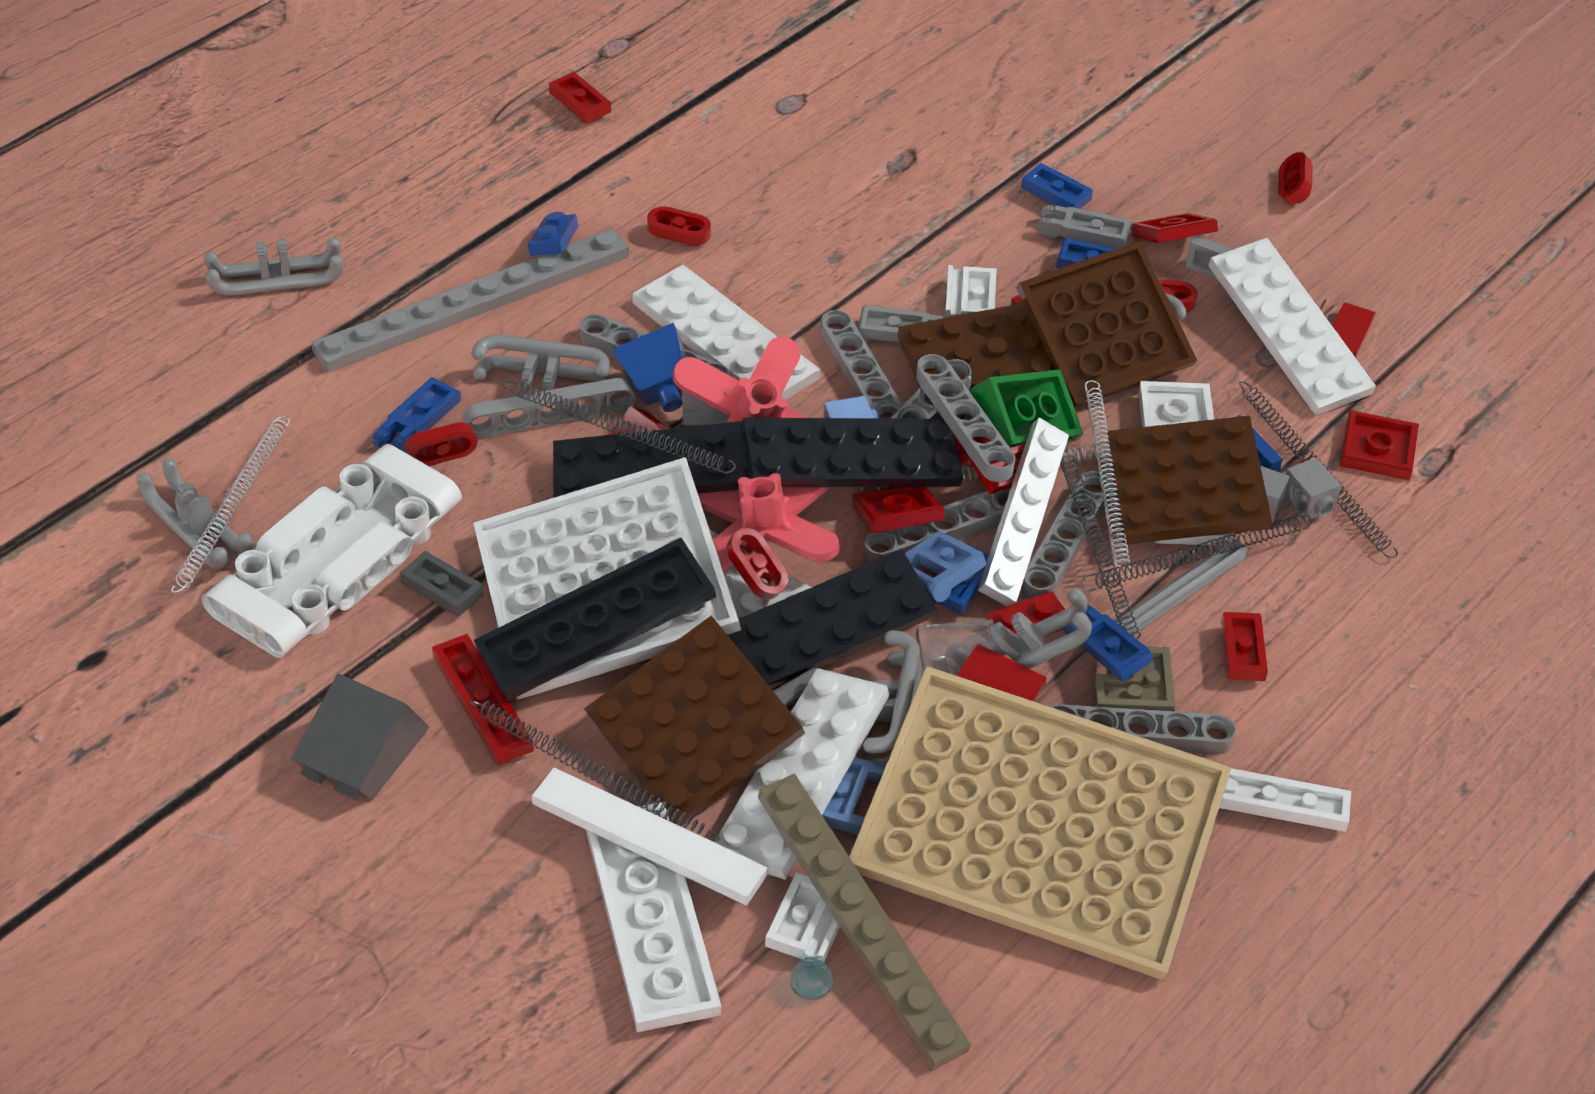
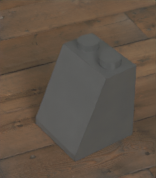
[291,673,429,800]

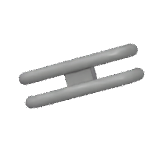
[204,237,343,296]
[471,335,610,391]
[137,459,253,570]
[949,588,1092,676]
[863,630,923,765]

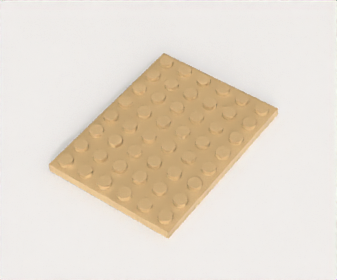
[849,666,1232,981]

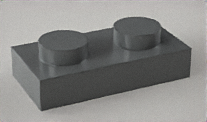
[400,551,483,617]

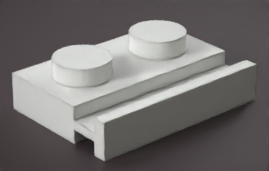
[945,265,997,317]
[765,873,840,966]

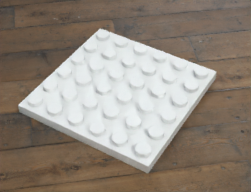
[473,457,741,700]

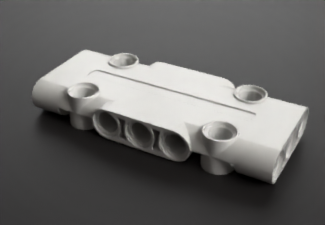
[202,444,462,658]

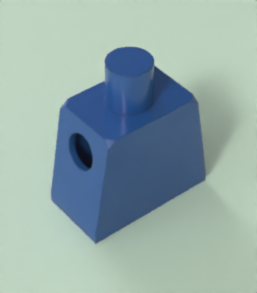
[613,322,685,412]

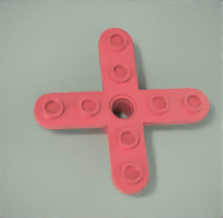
[672,337,808,423]
[698,473,840,573]

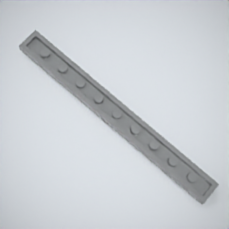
[311,228,629,373]

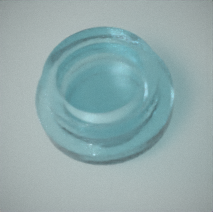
[790,958,833,1000]

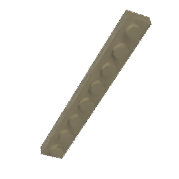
[758,773,971,1071]

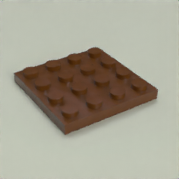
[1016,241,1198,408]
[897,303,1075,420]
[1107,416,1272,544]
[584,615,805,827]

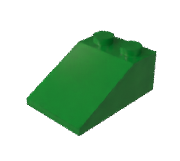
[968,369,1084,448]

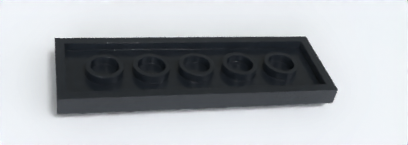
[740,418,964,487]
[553,421,749,498]
[474,537,717,702]
[728,549,937,689]

